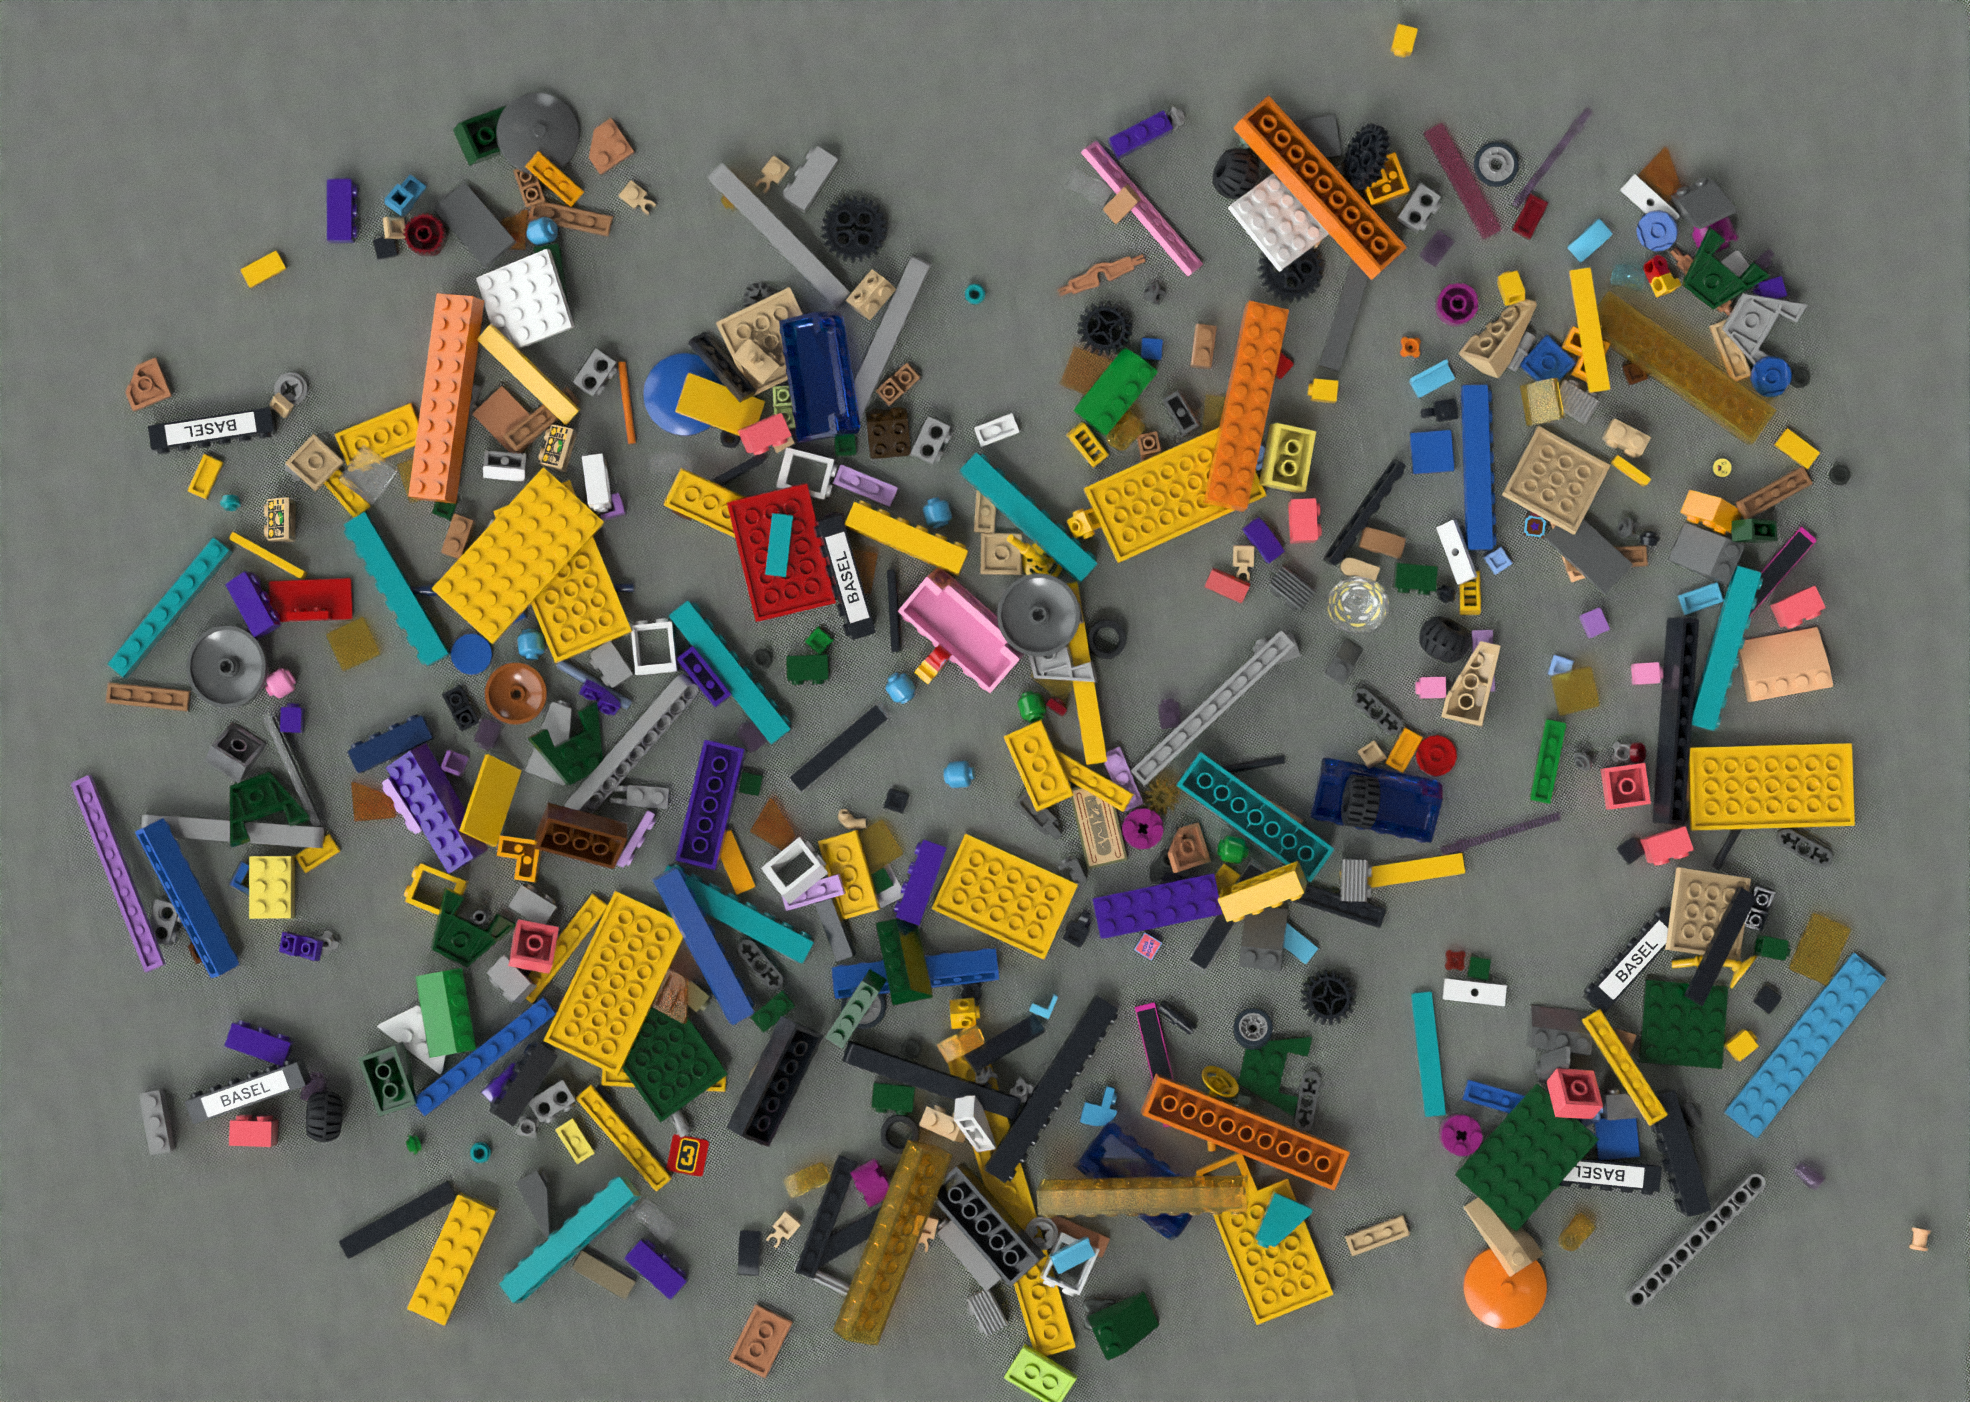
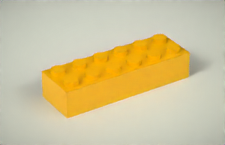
[844,500,968,576]
[407,1193,498,1326]

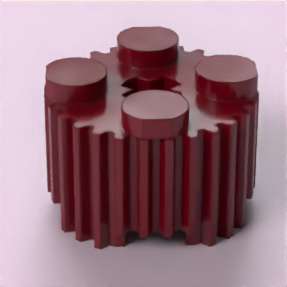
[403,213,447,257]

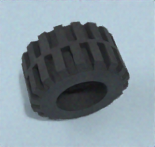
[1341,774,1381,829]

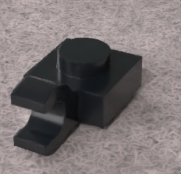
[1420,399,1458,423]
[1062,910,1091,948]

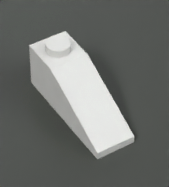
[954,1096,996,1152]

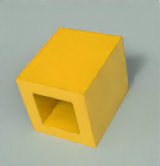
[1390,24,1418,58]
[1497,270,1525,306]
[1307,378,1339,404]
[1724,1029,1759,1062]

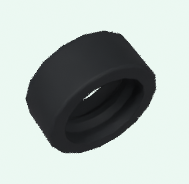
[1087,620,1126,659]
[880,1114,919,1154]

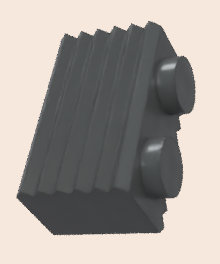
[1162,390,1200,437]
[1268,566,1316,611]

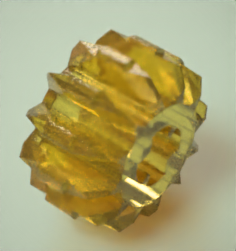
[1144,780,1179,814]

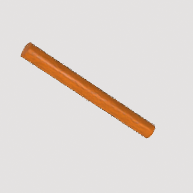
[618,362,636,444]

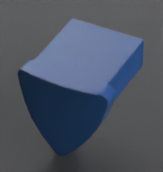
[229,861,249,895]

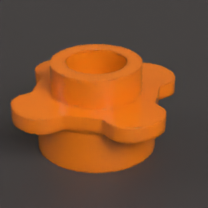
[1400,337,1421,358]

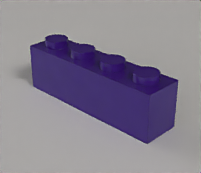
[894,839,947,925]

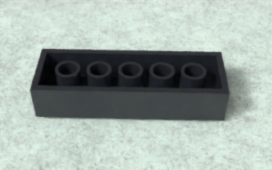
[726,1016,824,1147]
[1650,1088,1712,1217]
[928,1162,1046,1287]

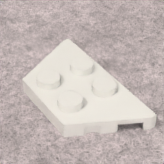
[377,1005,446,1075]

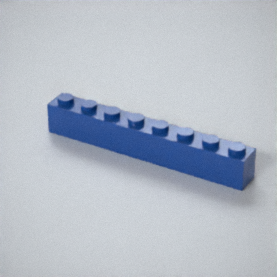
[1461,385,1496,551]
[135,818,240,978]
[652,867,754,1025]
[831,948,999,999]
[415,997,557,1116]

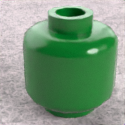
[1017,691,1047,723]
[1217,836,1249,864]

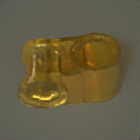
[1106,411,1145,451]
[1558,1212,1597,1251]

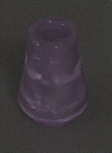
[1793,1162,1825,1191]

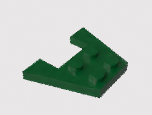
[1682,226,1770,310]
[527,703,603,785]
[230,772,310,848]
[431,887,516,968]
[1238,1037,1312,1117]

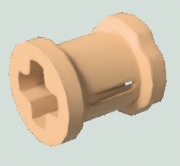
[1909,1227,1931,1251]

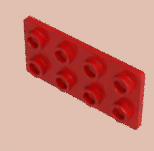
[269,578,353,622]

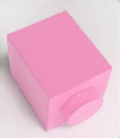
[1631,662,1663,685]
[1415,677,1446,699]

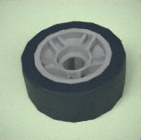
[1233,1008,1273,1050]

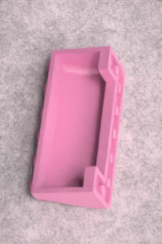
[898,568,1025,693]

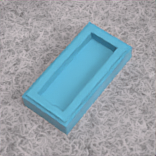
[1678,582,1724,615]
[1284,923,1319,964]

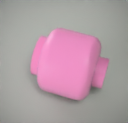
[264,668,297,699]

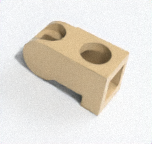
[1340,558,1380,588]

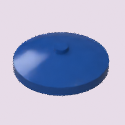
[644,353,725,436]

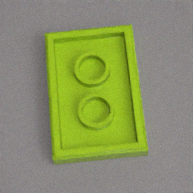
[1004,1344,1078,1402]

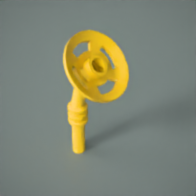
[1007,534,1062,577]
[1671,955,1758,988]
[1201,1066,1239,1151]

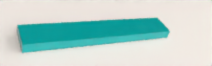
[1411,991,1446,1117]

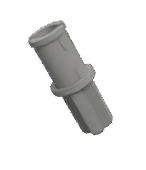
[1507,331,1536,371]

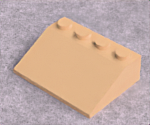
[1738,627,1833,702]

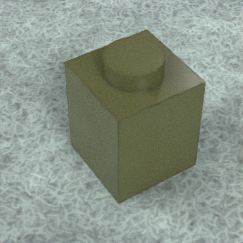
[678,980,711,1012]

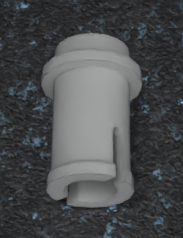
[670,1110,692,1138]

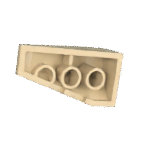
[1459,299,1537,378]
[1441,641,1501,727]
[1463,1197,1544,1277]

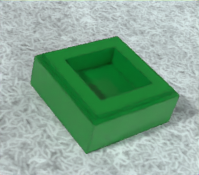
[805,627,834,655]

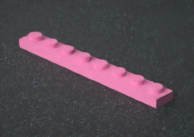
[1081,141,1203,276]

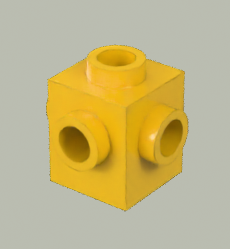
[1066,508,1101,540]
[949,998,980,1029]

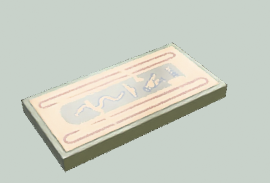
[1070,787,1128,869]

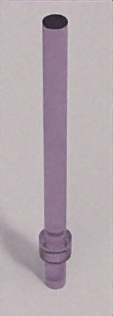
[1511,107,1593,209]
[1440,812,1561,855]

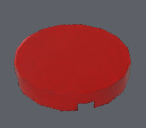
[1415,735,1457,776]

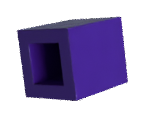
[1753,276,1787,299]
[280,703,305,733]

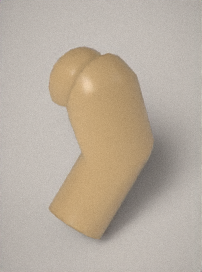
[838,809,866,829]

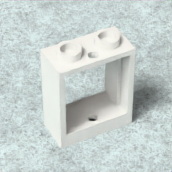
[776,447,838,501]
[582,454,613,514]
[631,618,678,676]
[761,837,828,904]
[1040,1231,1100,1297]

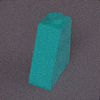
[1254,1191,1313,1248]

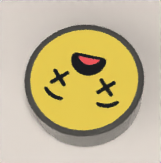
[1711,458,1732,479]

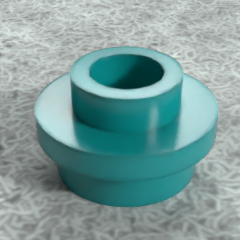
[965,284,985,305]
[220,495,241,511]
[470,1142,491,1163]

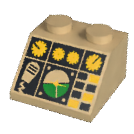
[538,425,577,472]
[264,497,296,542]

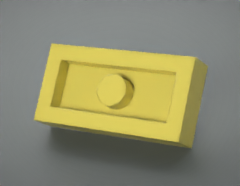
[555,1118,595,1164]

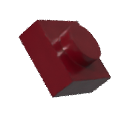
[1046,697,1067,717]

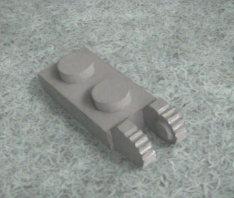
[610,785,669,809]

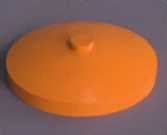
[1463,1248,1547,1329]

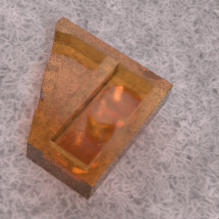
[1637,147,1681,203]
[499,210,529,250]
[351,782,397,822]
[750,798,796,851]
[651,969,688,1024]

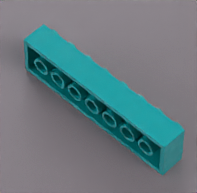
[1176,752,1335,882]

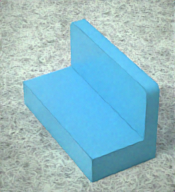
[1409,359,1455,399]
[1029,993,1058,1019]
[1049,1236,1096,1274]

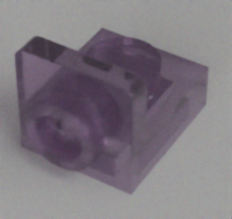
[1419,230,1454,267]
[1747,249,1775,282]
[1157,698,1181,729]

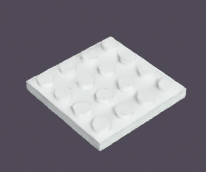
[1228,173,1329,272]
[476,249,575,350]

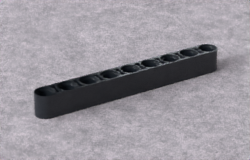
[842,1041,1022,1119]

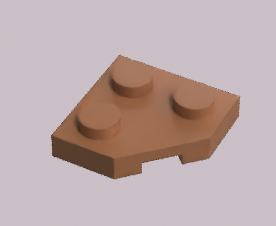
[589,118,634,175]
[125,358,172,412]
[1168,822,1211,873]

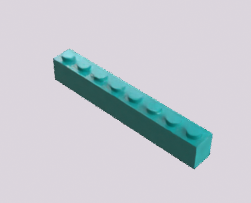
[959,453,1098,584]
[343,512,451,667]
[107,537,233,678]
[1692,566,1763,731]
[669,600,792,745]
[664,863,814,964]
[499,1176,641,1303]

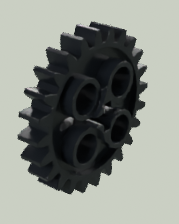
[1343,123,1391,190]
[821,196,888,263]
[1257,246,1324,303]

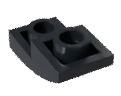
[442,684,480,732]
[1745,883,1776,931]
[738,1230,762,1276]

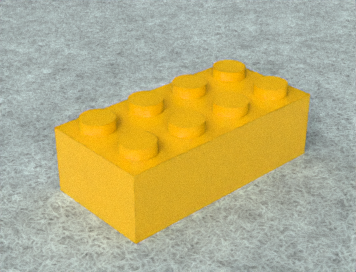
[1218,861,1307,922]

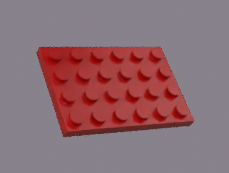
[727,483,836,622]

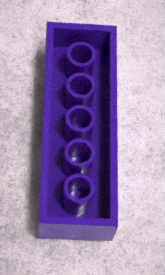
[675,739,747,870]
[386,743,489,874]
[1092,873,1223,939]

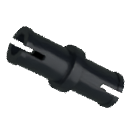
[1157,1000,1197,1035]

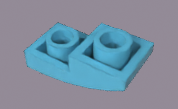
[1567,218,1613,263]

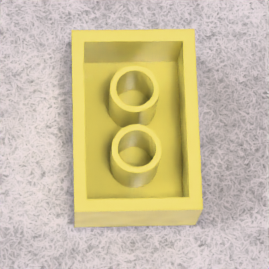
[1259,423,1316,493]
[249,856,295,919]

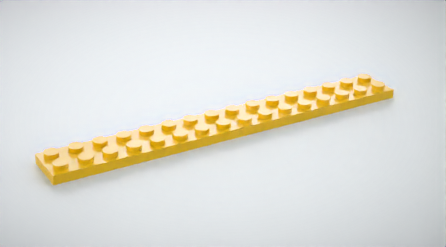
[941,1029,1076,1356]

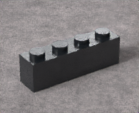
[489,1041,558,1126]

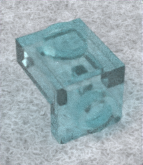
[1610,264,1645,291]

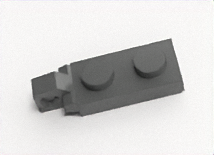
[1014,791,1062,841]

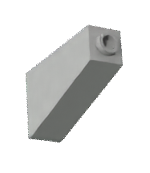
[526,699,573,786]
[937,1218,1002,1292]

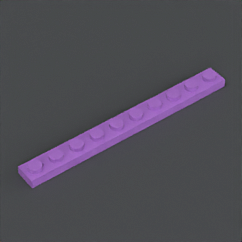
[71,775,166,973]

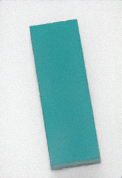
[765,513,793,577]

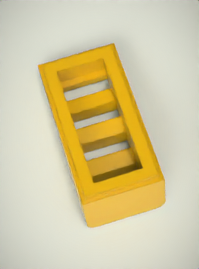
[1066,422,1109,468]
[1459,571,1481,615]

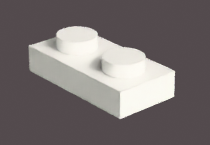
[974,413,1020,448]

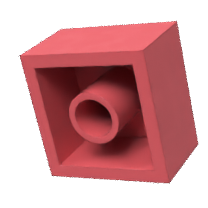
[738,413,792,455]
[1288,498,1321,544]
[1770,586,1826,629]
[1600,763,1651,810]
[1640,826,1694,866]
[508,919,559,974]
[1546,1068,1603,1119]
[229,1114,278,1147]

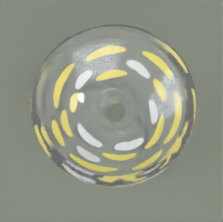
[1327,577,1389,634]

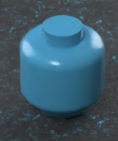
[526,216,558,246]
[923,497,952,529]
[517,629,545,661]
[885,672,916,704]
[944,761,975,788]

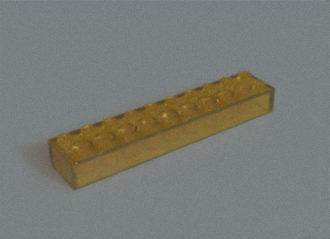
[1597,291,1777,446]
[833,1140,953,1346]
[1037,1175,1249,1218]

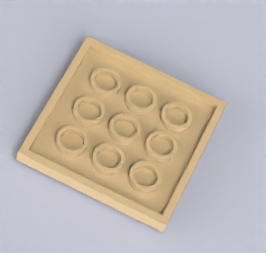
[716,287,825,397]
[1502,426,1611,535]
[1665,867,1751,960]

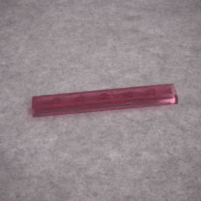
[1423,123,1501,240]

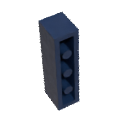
[347,714,434,774]

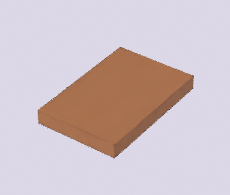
[473,386,543,454]
[729,1304,793,1378]

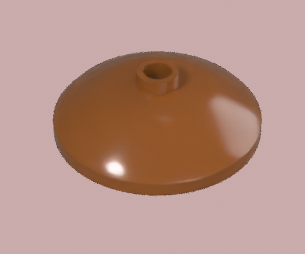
[485,663,547,725]

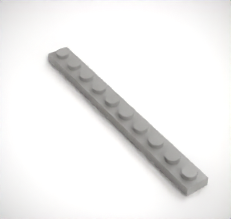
[1131,630,1296,786]

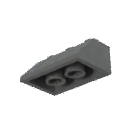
[1526,1005,1593,1055]

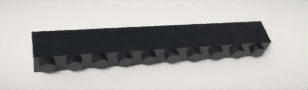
[1652,617,1699,825]
[983,995,1118,1183]

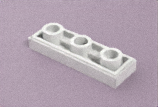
[1620,174,1680,220]
[1437,520,1478,585]
[1442,978,1507,1006]

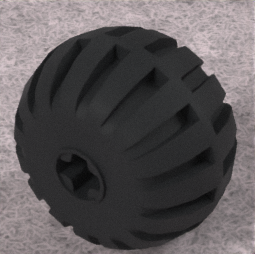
[1212,148,1259,199]
[1419,616,1470,663]
[306,1091,343,1143]

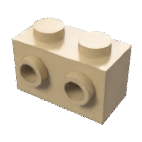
[845,270,896,320]
[1602,418,1651,458]
[919,1105,966,1143]

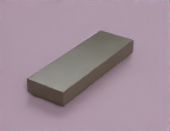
[572,1250,636,1300]

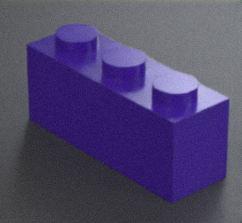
[1108,110,1173,160]
[327,179,358,243]
[225,571,281,638]
[677,646,731,709]
[224,1020,294,1066]
[624,1238,688,1300]

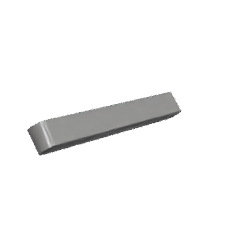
[707,163,851,308]
[838,255,931,429]
[564,674,699,814]
[141,814,324,848]
[1626,1172,1766,1308]

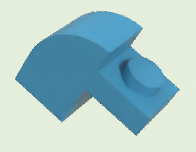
[385,175,426,217]
[1080,1085,1117,1126]

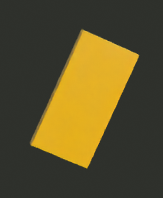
[675,373,765,436]
[335,403,419,472]
[663,467,745,538]
[1003,720,1074,812]
[459,754,522,847]
[818,830,881,920]

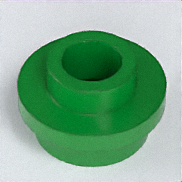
[405,1135,422,1155]

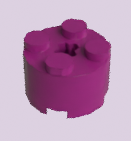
[1691,216,1739,254]
[1435,283,1478,327]
[1122,808,1164,849]
[1439,1114,1483,1156]
[850,1158,895,1207]

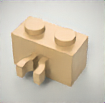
[732,338,780,385]

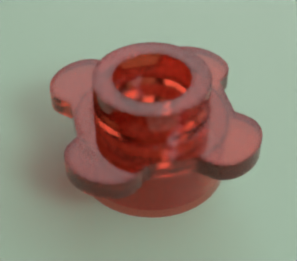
[1444,950,1466,971]

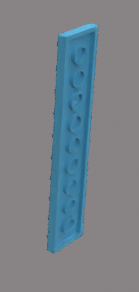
[1724,953,1886,1139]

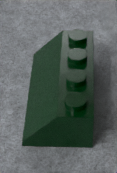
[876,919,933,1006]

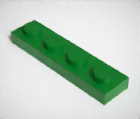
[1529,719,1567,804]

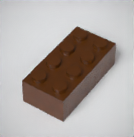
[535,802,627,869]

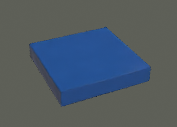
[1520,334,1577,393]
[1409,430,1454,475]
[1594,1118,1640,1160]

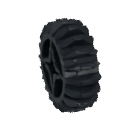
[1077,301,1132,357]
[1300,970,1356,1025]

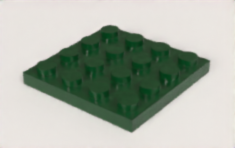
[1639,980,1728,1069]

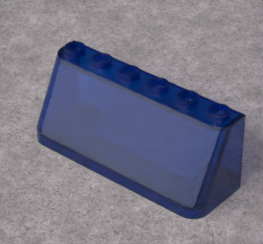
[779,311,860,443]
[1310,758,1443,843]
[1073,1122,1207,1241]

